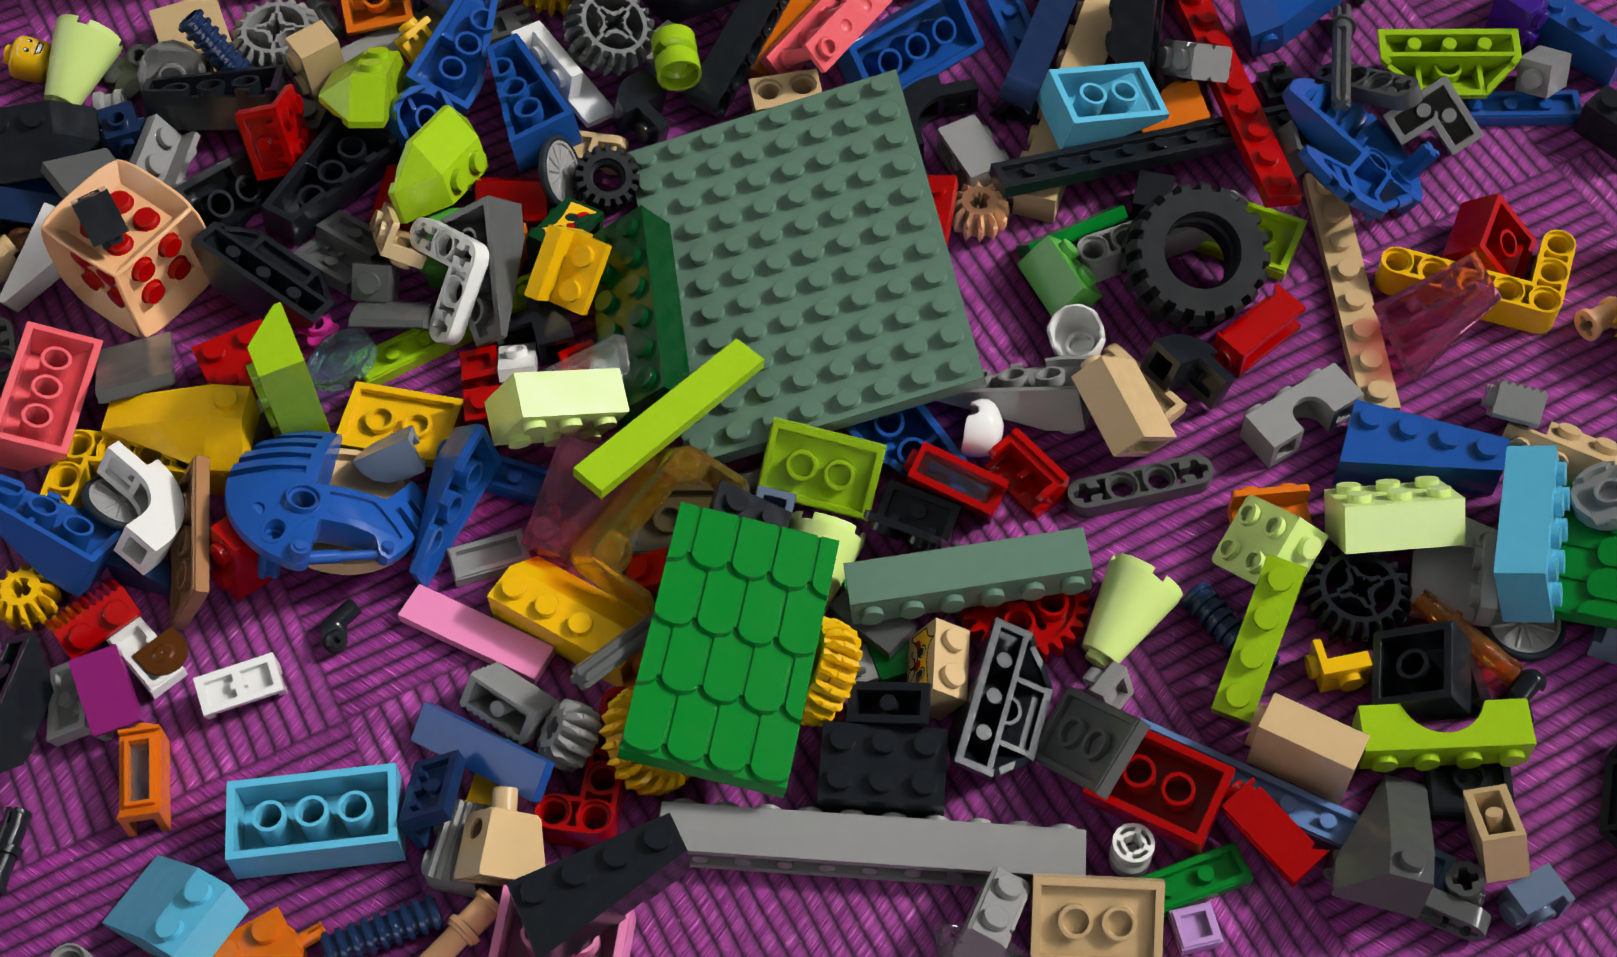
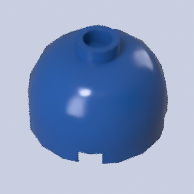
[386,84,455,151]

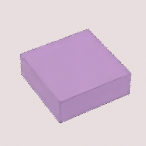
[1167,902,1224,956]

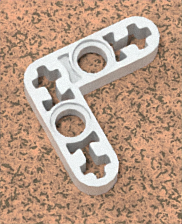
[409,217,490,345]

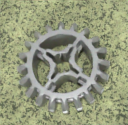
[232,0,319,79]

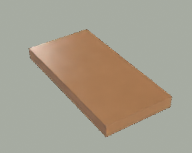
[169,455,210,631]

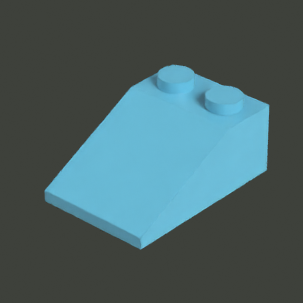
[1036,62,1170,149]
[102,855,250,957]

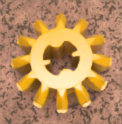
[0,563,63,632]

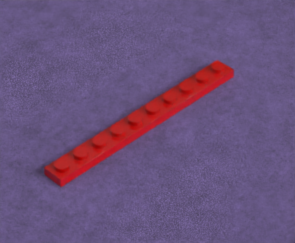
[1171,0,1303,208]

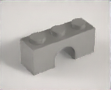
[1240,362,1364,468]

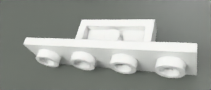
[510,20,614,128]

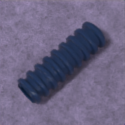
[178,9,255,71]
[1181,582,1280,673]
[320,894,444,957]

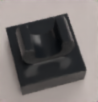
[1255,61,1296,107]

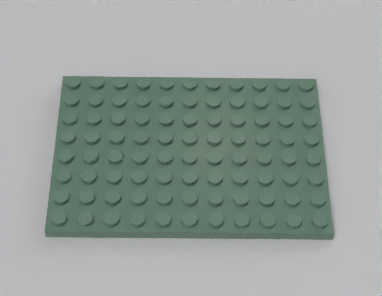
[627,69,987,473]

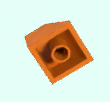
[341,0,415,36]

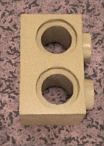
[748,68,822,114]

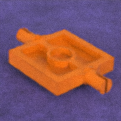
[213,906,326,957]

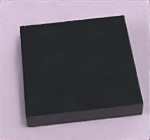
[1423,763,1515,822]

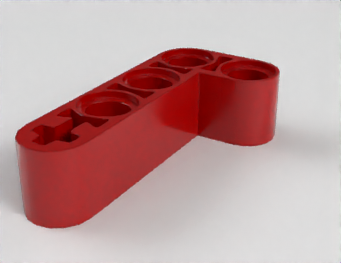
[534,686,627,849]

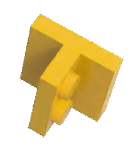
[524,225,612,315]

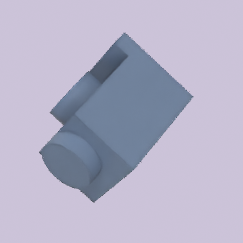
[1496,863,1576,931]

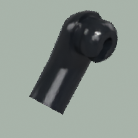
[321,598,362,654]
[1506,668,1547,723]

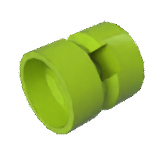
[651,24,702,92]

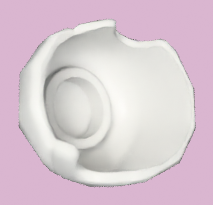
[1047,304,1106,356]
[961,399,1004,457]

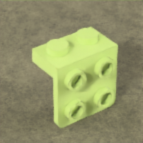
[1212,495,1329,586]

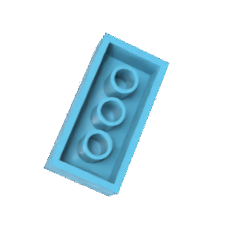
[1493,445,1571,623]
[225,763,406,880]

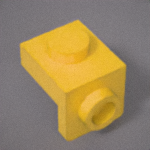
[393,15,433,65]
[1304,639,1372,693]

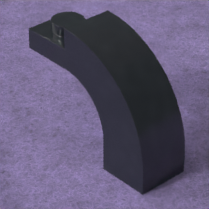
[902,74,979,164]

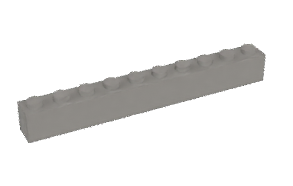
[660,798,1086,890]

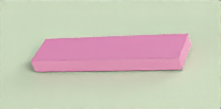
[398,584,556,685]

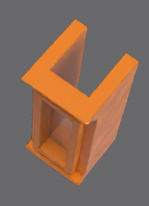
[116,723,171,837]

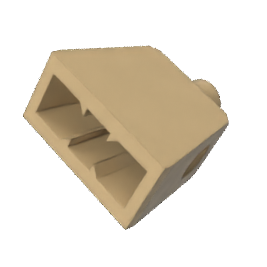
[454,786,545,888]

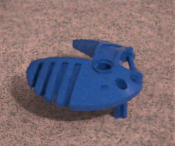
[1282,78,1440,222]
[224,431,425,580]

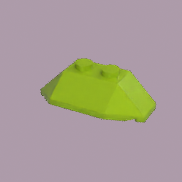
[1376,28,1522,99]
[318,46,408,128]
[388,105,489,224]

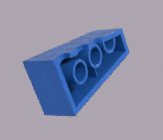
[486,33,583,173]
[1332,399,1510,495]

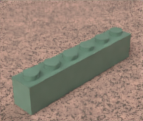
[843,527,1093,625]

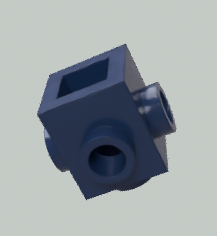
[98,100,146,160]

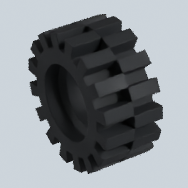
[573,144,640,214]

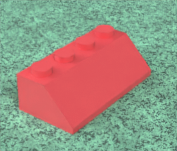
[0,321,103,472]

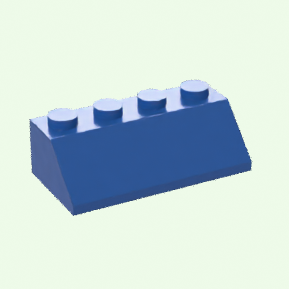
[836,0,985,90]
[1537,0,1617,86]

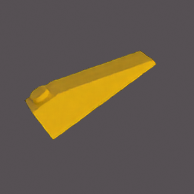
[101,384,261,475]

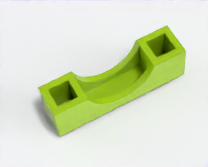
[1211,554,1307,727]
[1352,698,1537,772]

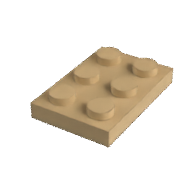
[1030,873,1165,957]

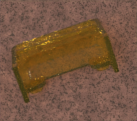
[569,446,749,617]

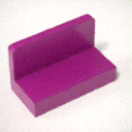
[68,644,145,737]

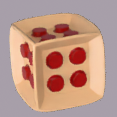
[41,159,210,338]

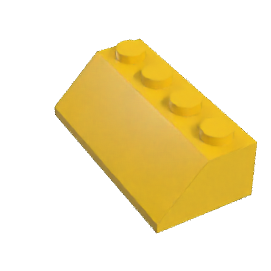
[487,556,647,686]

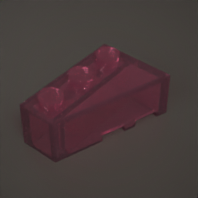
[1372,251,1502,382]
[521,434,642,566]

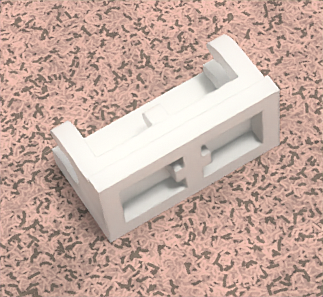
[193,652,288,719]

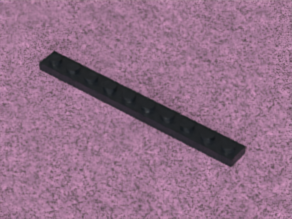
[989,104,1293,198]

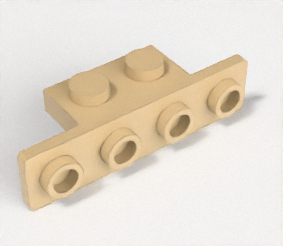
[1502,421,1617,482]

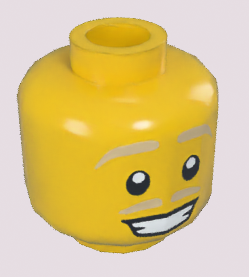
[3,35,51,84]

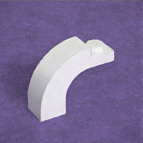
[97,441,185,576]

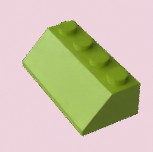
[246,302,331,439]

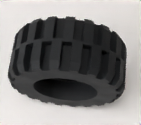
[1120,182,1271,331]

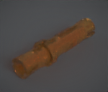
[1410,588,1525,686]

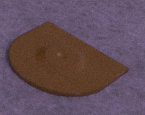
[132,626,189,676]

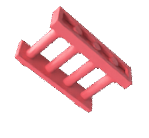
[759,0,893,75]

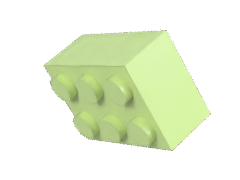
[484,368,630,449]
[1324,476,1466,554]

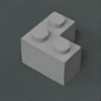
[1381,75,1484,156]

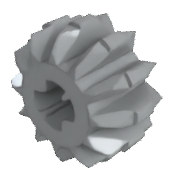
[537,698,602,773]

